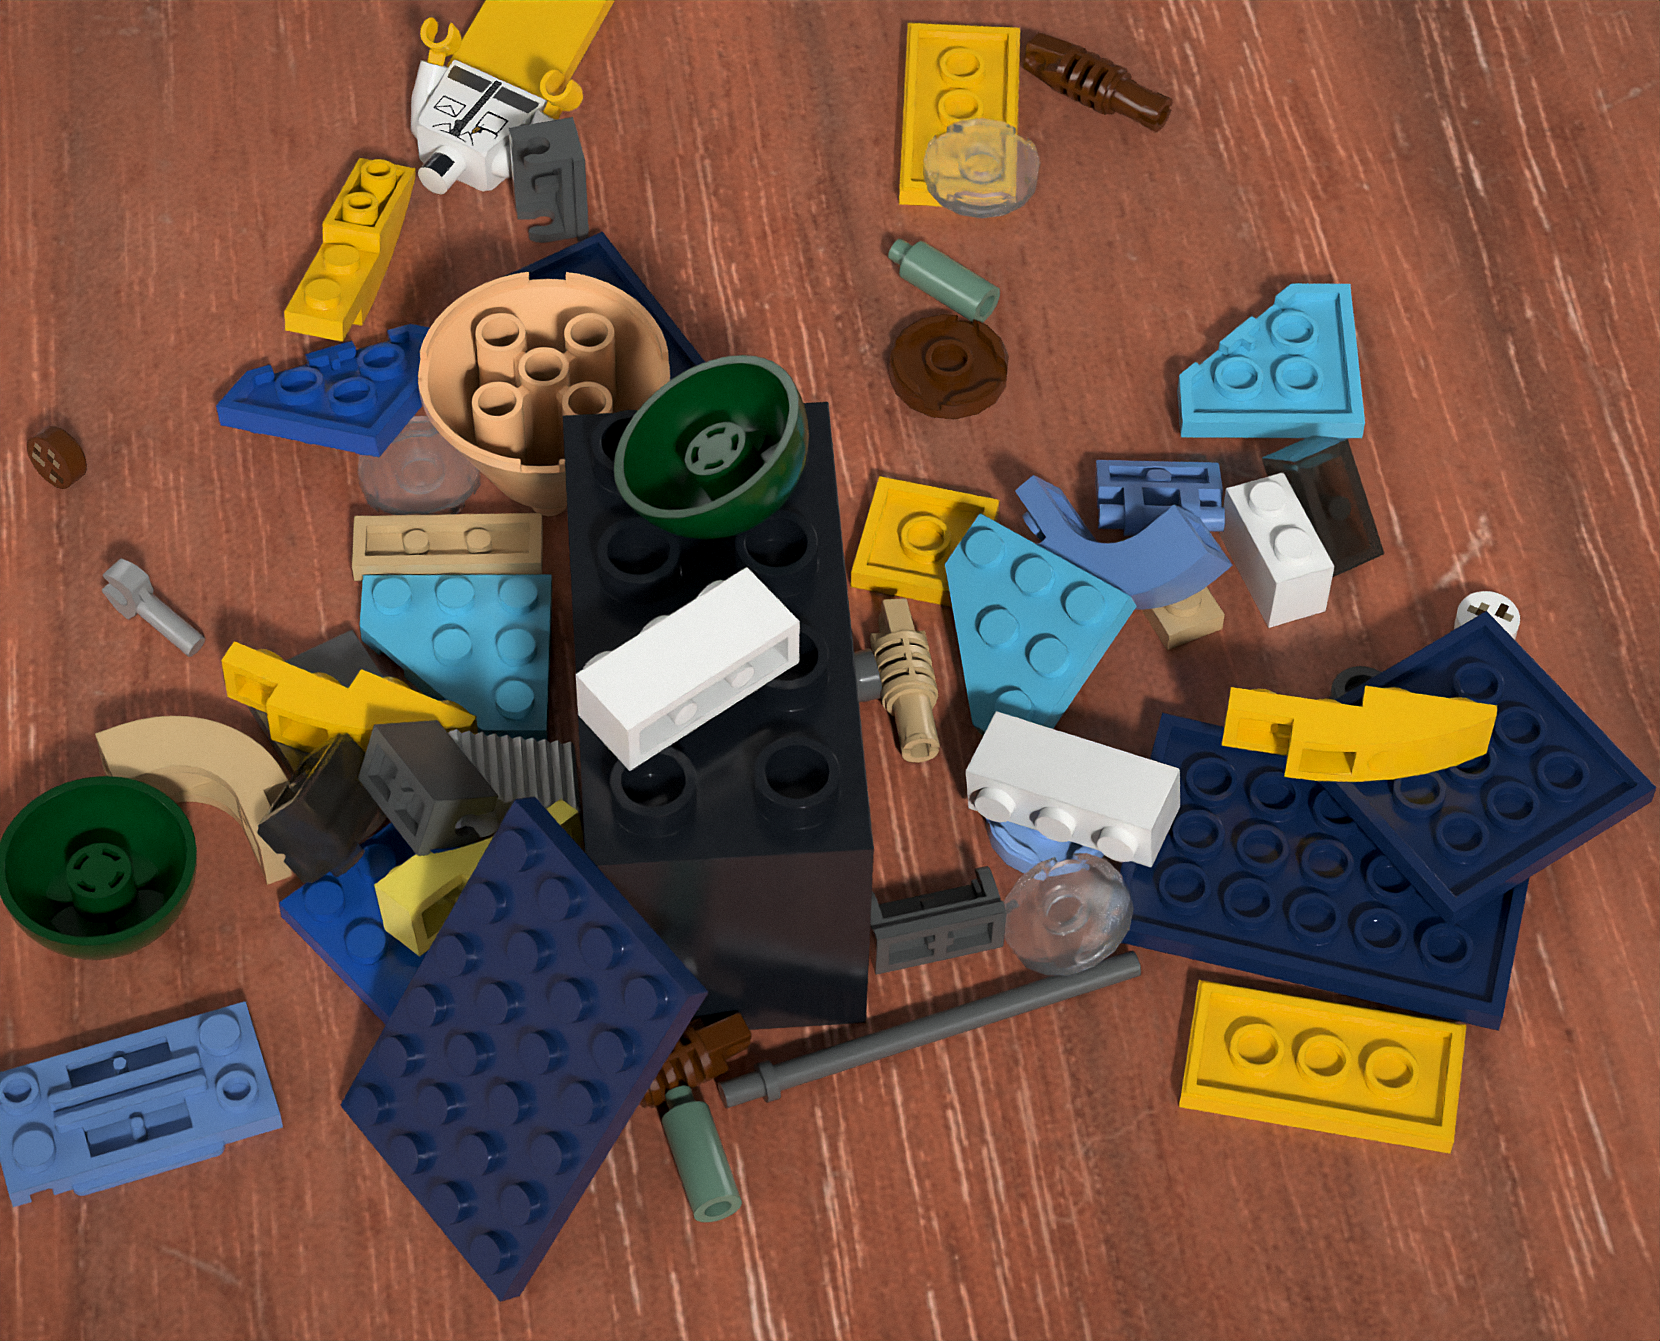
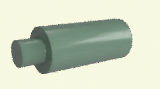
[888,239,1000,323]
[662,1086,742,1223]

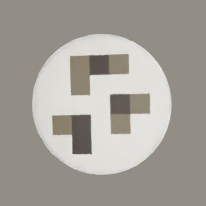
[1454,591,1520,640]

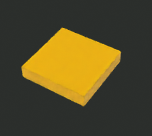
[851,476,999,607]

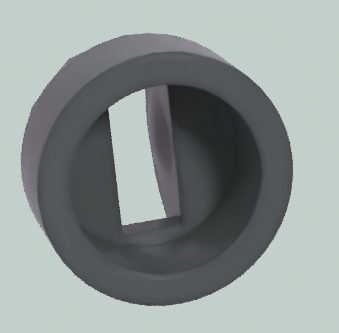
[854,648,882,703]

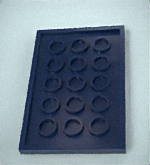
[1104,713,1529,1031]
[340,796,708,1302]

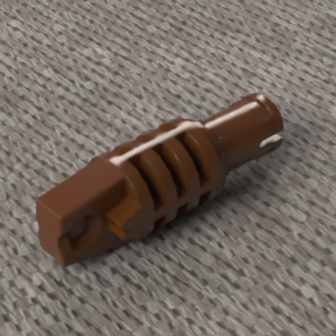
[1024,33,1173,132]
[639,1013,752,1108]

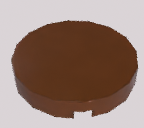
[889,314,1009,420]

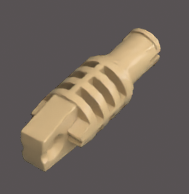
[870,598,940,763]

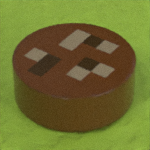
[27,426,87,489]

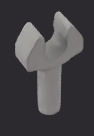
[101,558,206,657]

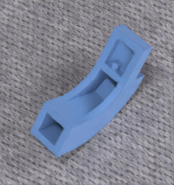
[1015,475,1233,610]

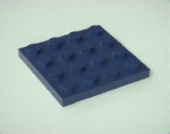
[1319,611,1657,926]

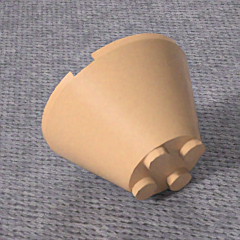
[418,272,670,516]

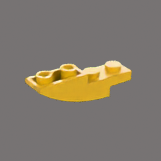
[284,158,416,342]
[221,641,478,764]
[1221,686,1497,782]

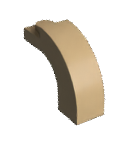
[95,716,297,885]

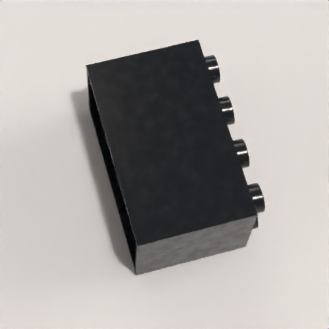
[563,402,874,1030]

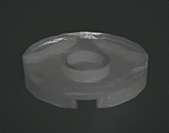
[923,118,1040,218]
[358,416,481,515]
[1004,853,1134,975]

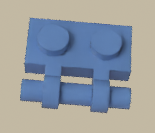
[1095,460,1225,536]

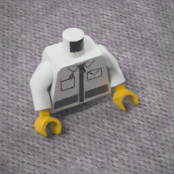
[410,17,583,194]

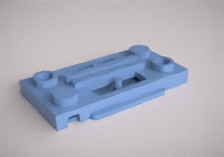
[0,1001,283,1207]

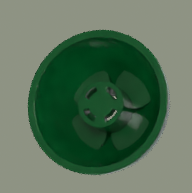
[614,355,809,539]
[0,776,197,960]

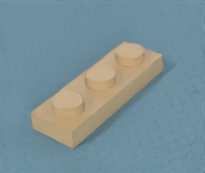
[352,513,543,581]

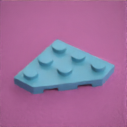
[1177,283,1365,438]
[945,513,1137,736]
[360,574,553,742]

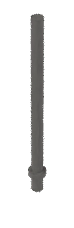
[718,951,1141,1109]

